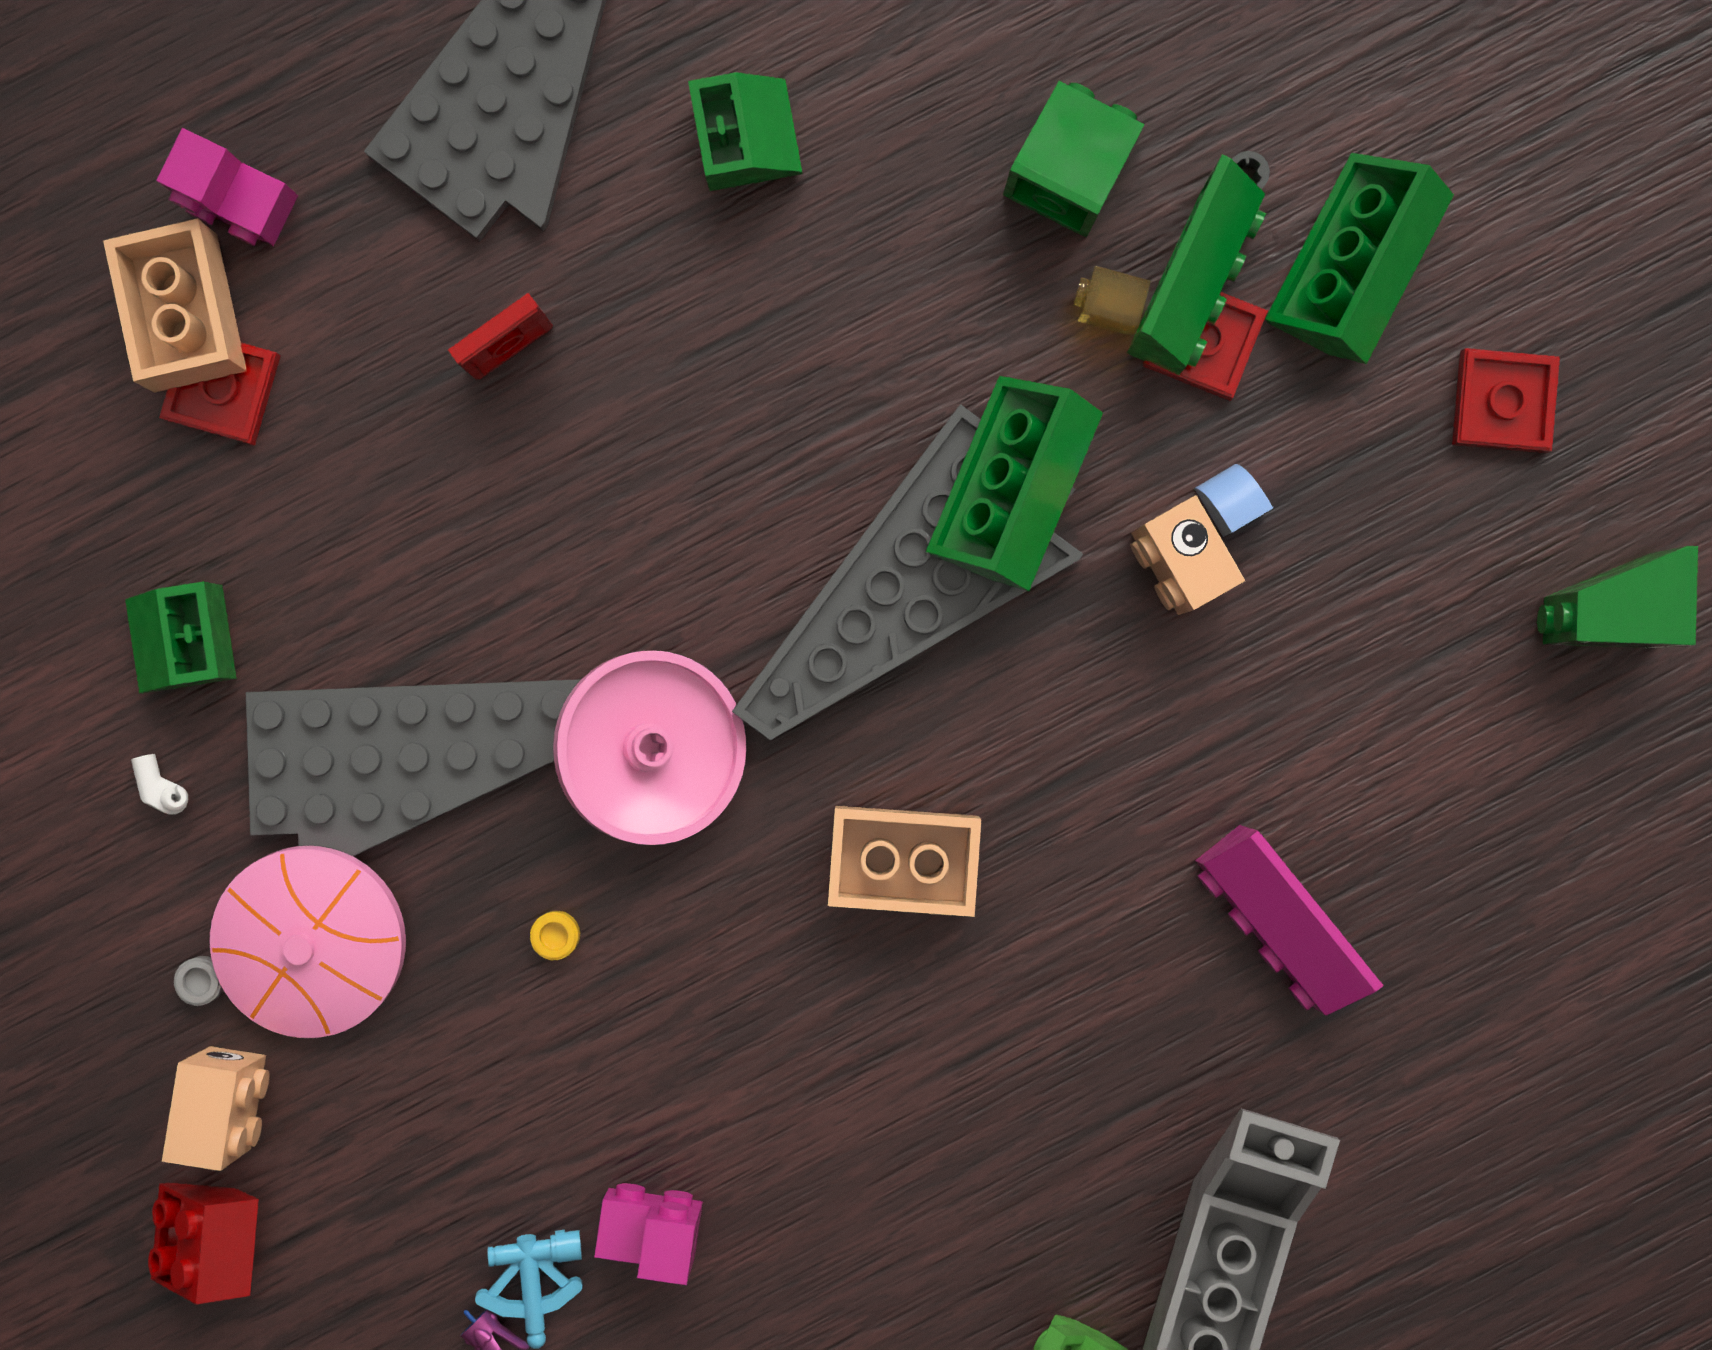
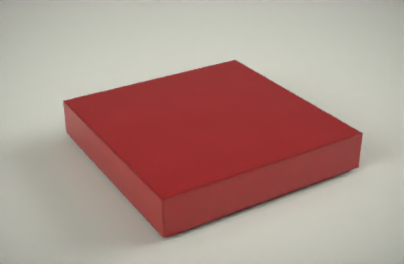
[1143,292,1268,401]
[448,293,553,380]
[159,343,281,446]
[1452,348,1560,453]

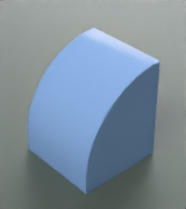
[1194,464,1273,537]

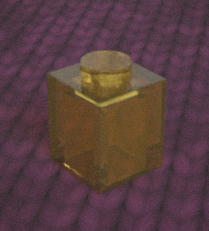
[1073,266,1151,336]

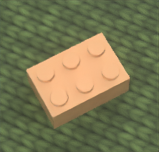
[103,218,247,393]
[828,806,981,917]

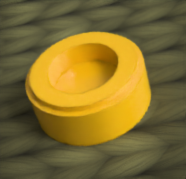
[530,911,580,960]

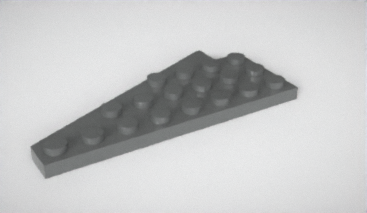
[364,0,606,242]
[732,404,1083,740]
[246,679,581,857]

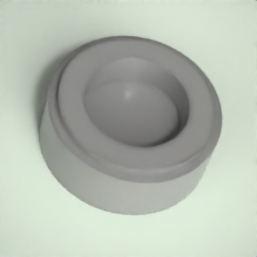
[174,956,224,1006]

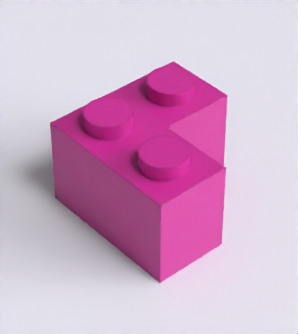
[156,128,298,246]
[594,1183,703,1285]

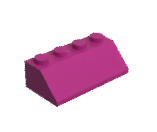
[1195,825,1384,1016]

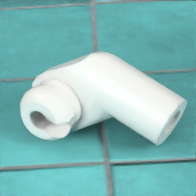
[131,754,188,814]

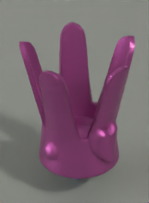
[460,1309,529,1350]

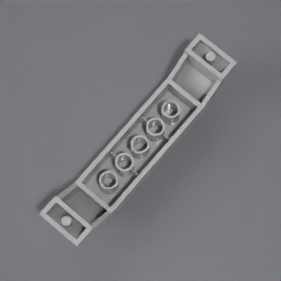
[1143,1108,1340,1350]

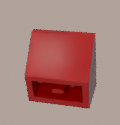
[148,1183,259,1305]

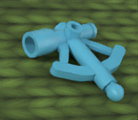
[475,1230,582,1349]

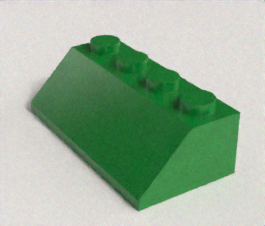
[1265,153,1454,364]
[1127,154,1266,375]
[926,376,1103,591]

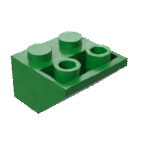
[688,72,803,191]
[125,581,237,694]

